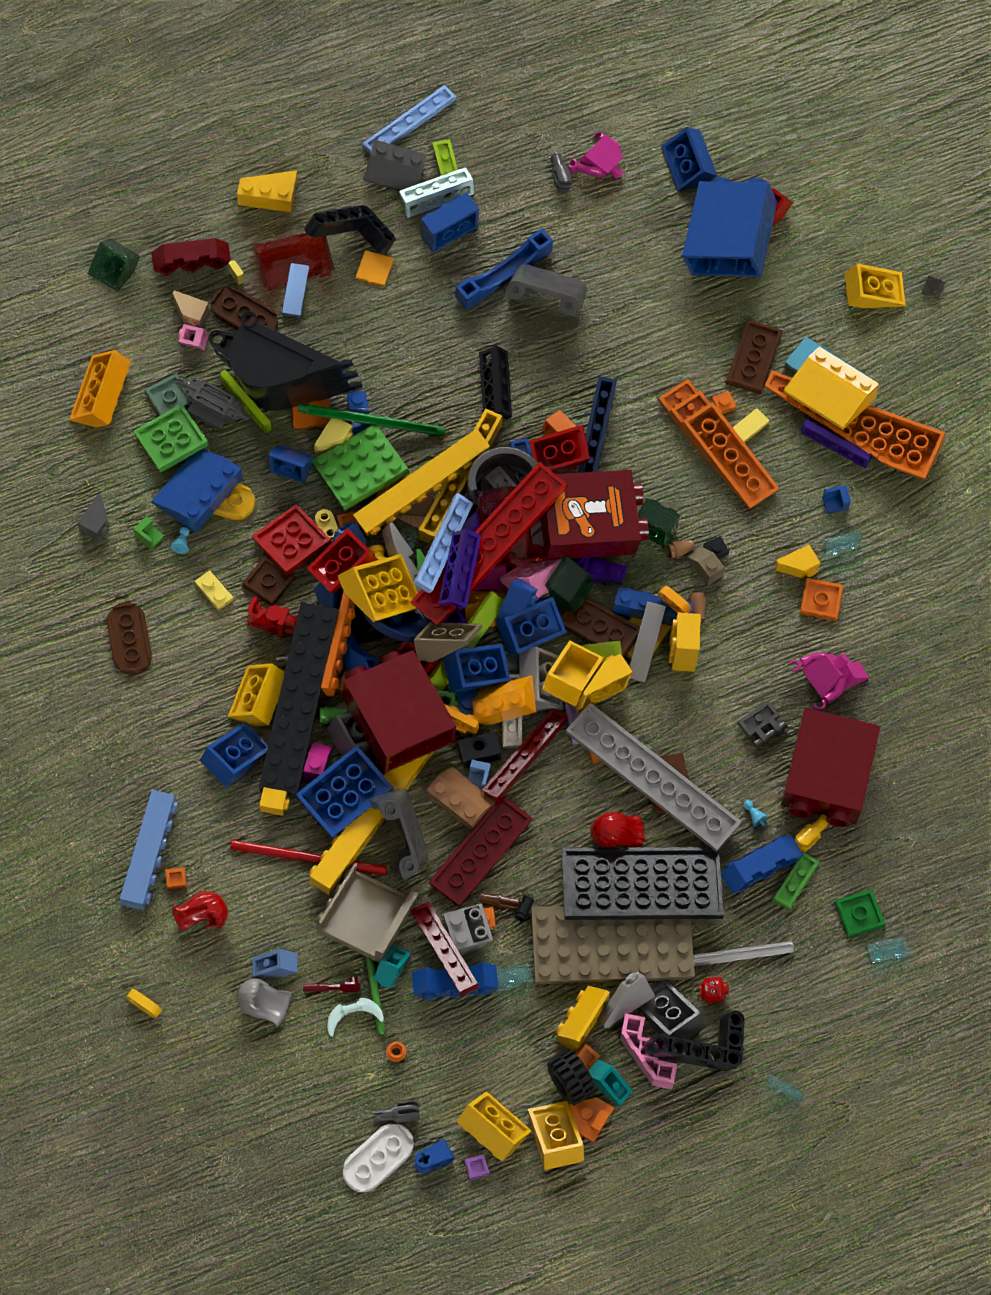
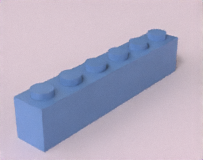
[120,790,178,910]

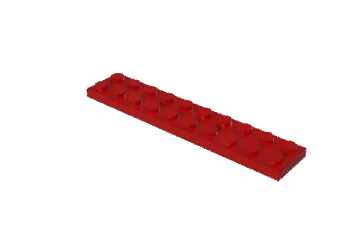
[410,462,568,627]

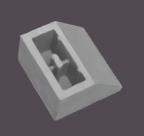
[443,903,493,956]

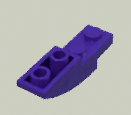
[563,557,628,585]

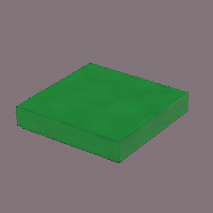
[834,889,886,938]

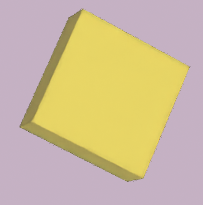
[228,260,244,285]

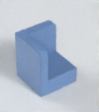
[468,760,491,789]

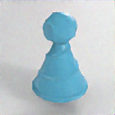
[170,526,189,554]
[743,800,769,827]

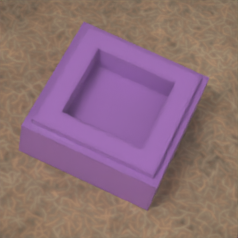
[464,1154,490,1180]

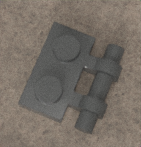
[737,700,788,748]

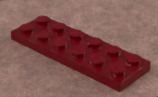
[429,797,533,908]

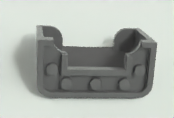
[504,264,587,318]
[369,789,428,879]

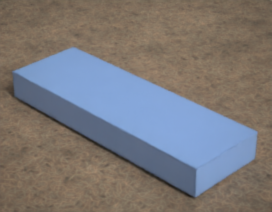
[282,263,309,318]

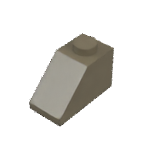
[686,546,725,586]

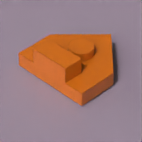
[569,1097,614,1143]

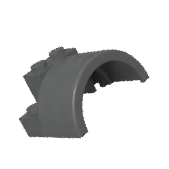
[464,447,538,515]

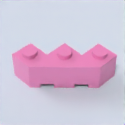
[620,1013,677,1090]

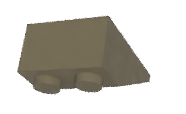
[414,622,482,662]

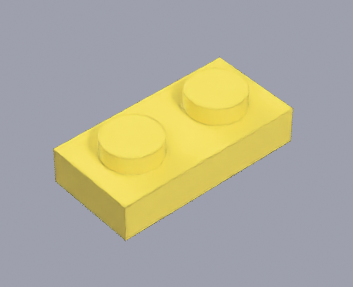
[195,570,233,611]

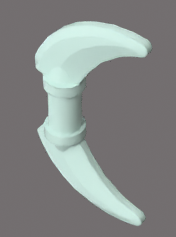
[327,998,384,1037]

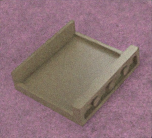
[316,863,418,963]

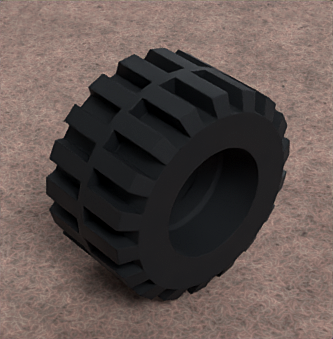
[547,1049,596,1106]

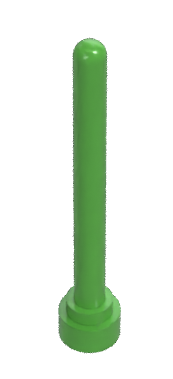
[365,956,385,1035]

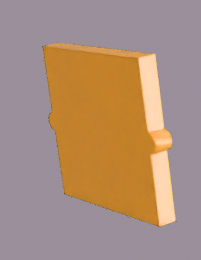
[356,250,394,286]

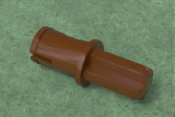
[480,892,520,910]

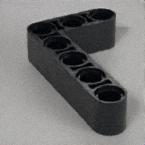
[304,205,396,255]
[644,1010,745,1071]

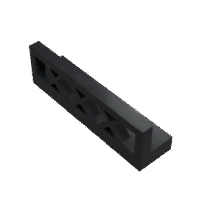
[479,345,512,419]

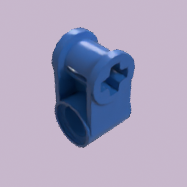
[414,1140,455,1174]

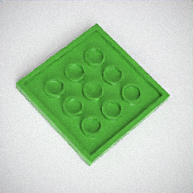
[312,425,410,510]

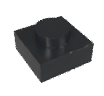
[703,536,729,559]

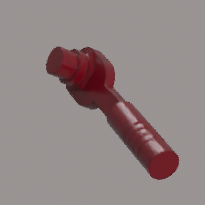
[303,976,360,993]

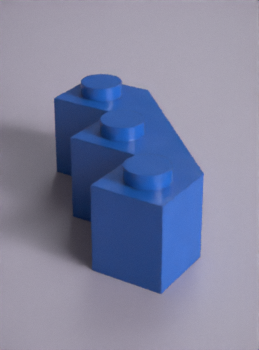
[721,836,804,894]
[412,962,499,1000]

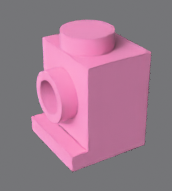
[178,324,209,350]

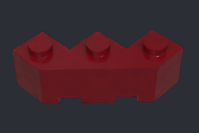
[151,238,231,276]

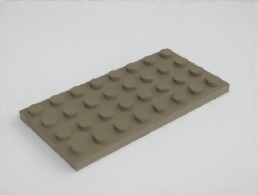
[531,906,695,984]

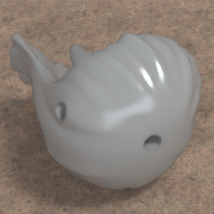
[237,979,291,1027]

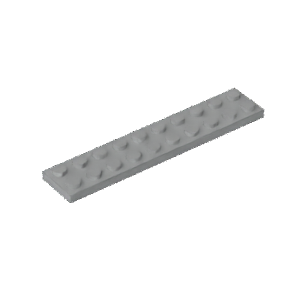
[565,703,742,852]

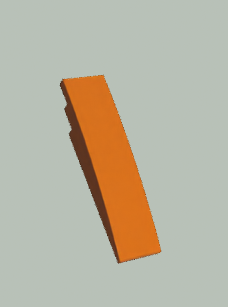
[658,379,780,509]

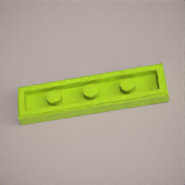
[220,370,271,433]

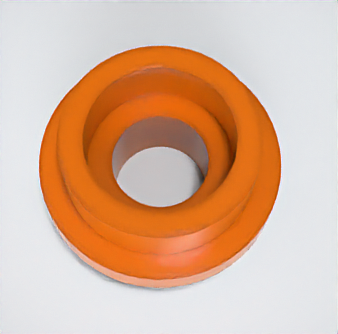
[386,1042,406,1062]

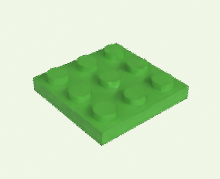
[133,404,209,473]

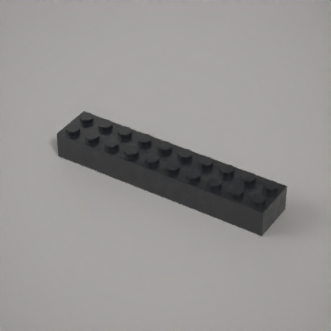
[259,602,339,799]

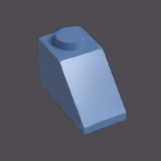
[252,949,298,978]

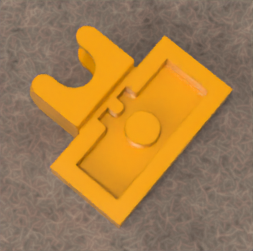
[444,704,479,737]

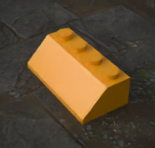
[69,350,131,428]

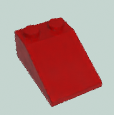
[529,425,590,474]
[307,528,378,593]

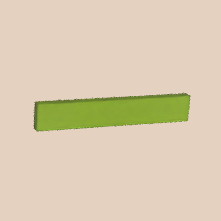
[429,591,504,691]

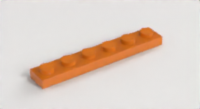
[321,592,355,696]

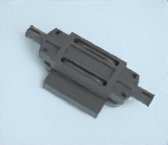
[175,377,251,431]

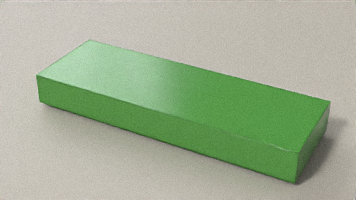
[773,852,820,911]

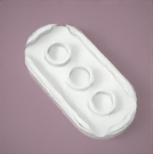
[343,1124,414,1192]

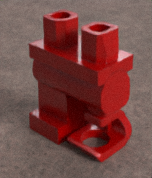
[247,597,297,638]

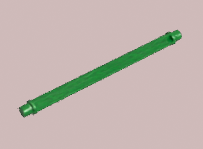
[298,403,446,436]

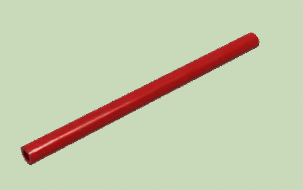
[230,840,387,876]

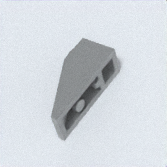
[597,972,655,1029]

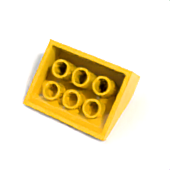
[783,347,879,430]
[338,554,418,622]

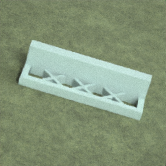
[399,167,474,218]

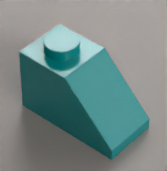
[373,945,411,988]
[588,1059,632,1106]

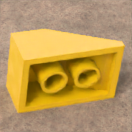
[845,263,906,308]
[576,654,633,713]
[528,1101,584,1170]

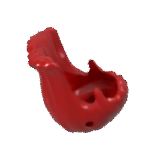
[590,812,645,848]
[172,891,228,931]

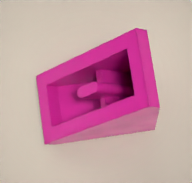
[843,662,869,691]

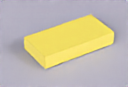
[733,408,770,443]

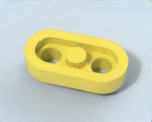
[315,509,338,546]

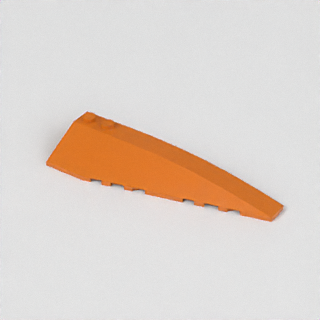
[765,371,945,480]

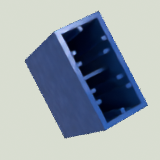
[682,177,777,277]

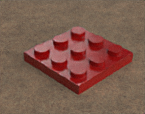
[252,504,332,575]

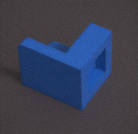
[822,485,851,513]

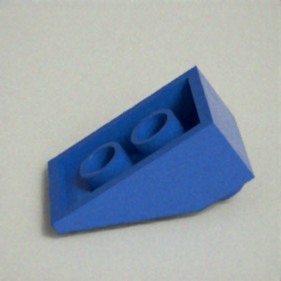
[495,597,566,655]
[200,722,268,787]

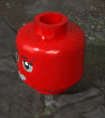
[699,977,729,1004]

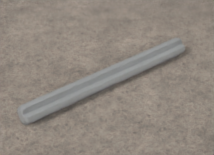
[693,941,794,967]

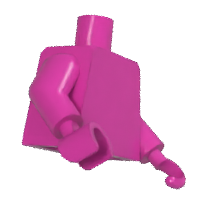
[567,132,624,179]
[788,652,850,711]

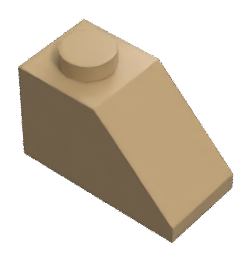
[173,291,209,328]

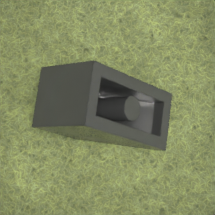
[78,493,109,541]

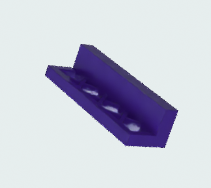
[801,416,873,468]
[438,529,481,609]

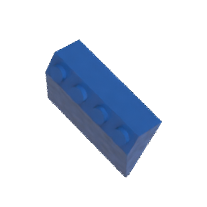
[151,449,243,533]
[296,745,394,838]

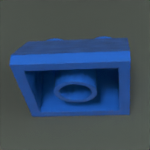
[269,445,313,484]

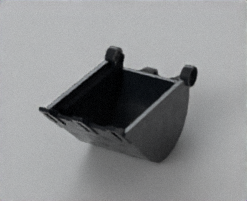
[209,311,363,411]

